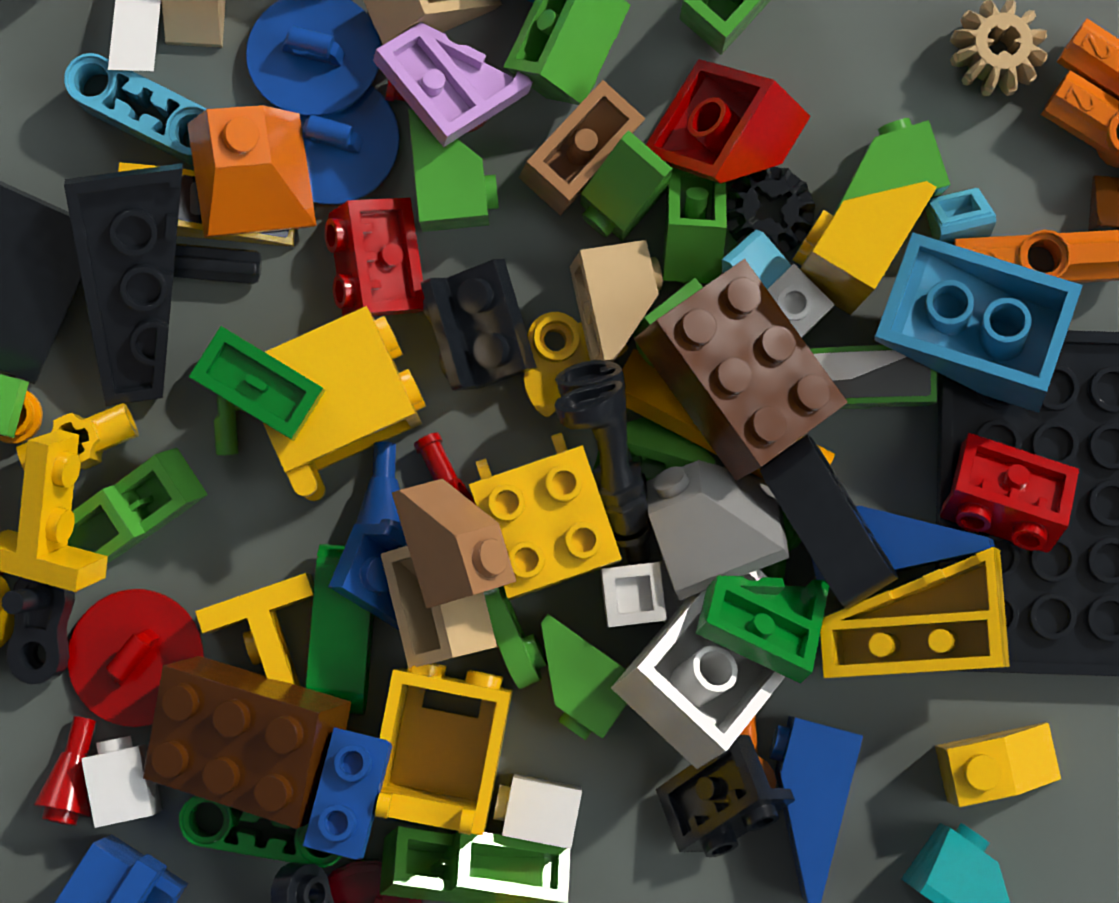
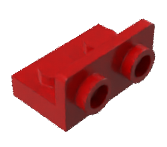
[325,197,424,316]
[940,433,1079,552]

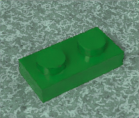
[189,326,326,441]

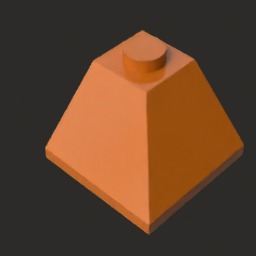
[187,105,317,238]

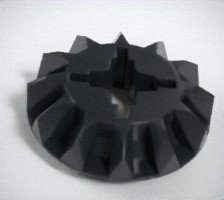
[726,167,815,254]

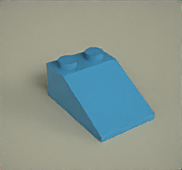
[875,232,1083,413]

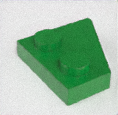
[696,575,829,684]

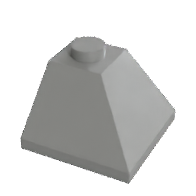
[646,460,789,600]

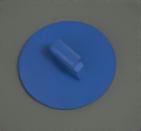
[246,0,381,116]
[273,86,399,205]

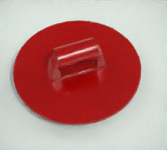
[68,589,204,727]

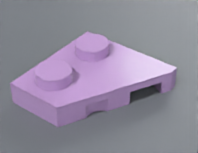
[373,22,533,147]

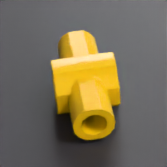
[16,403,139,470]

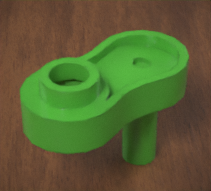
[484,586,548,689]

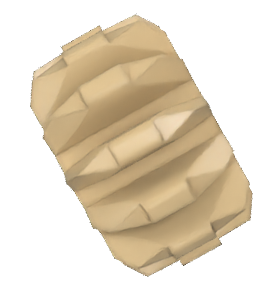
[950,0,1047,96]

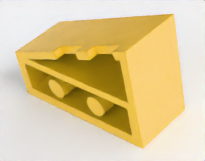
[820,547,1010,678]

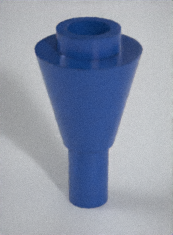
[356,441,401,524]

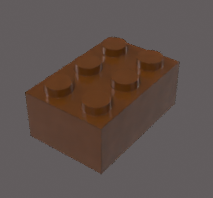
[634,259,848,481]
[143,656,351,829]

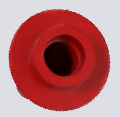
[33,716,96,826]

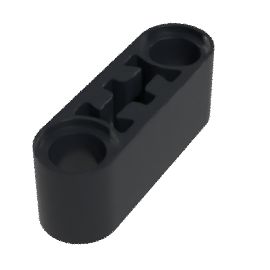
[759,434,898,610]

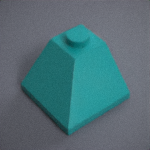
[901,823,1010,903]

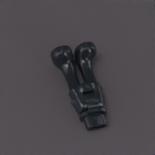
[554,360,652,565]

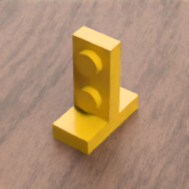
[0,430,108,592]
[195,573,314,686]

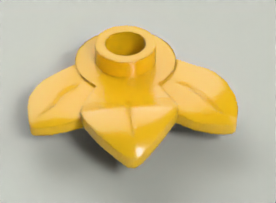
[523,312,628,418]

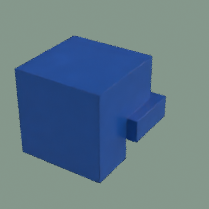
[55,834,189,903]

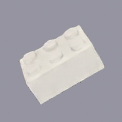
[611,569,785,769]

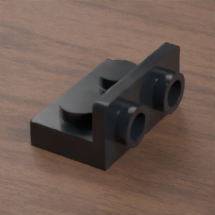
[421,259,537,391]
[656,735,795,858]

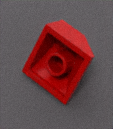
[646,59,811,183]

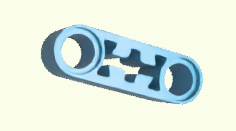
[64,53,206,166]

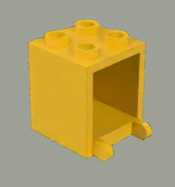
[263,306,426,502]
[469,433,622,600]
[375,663,513,836]

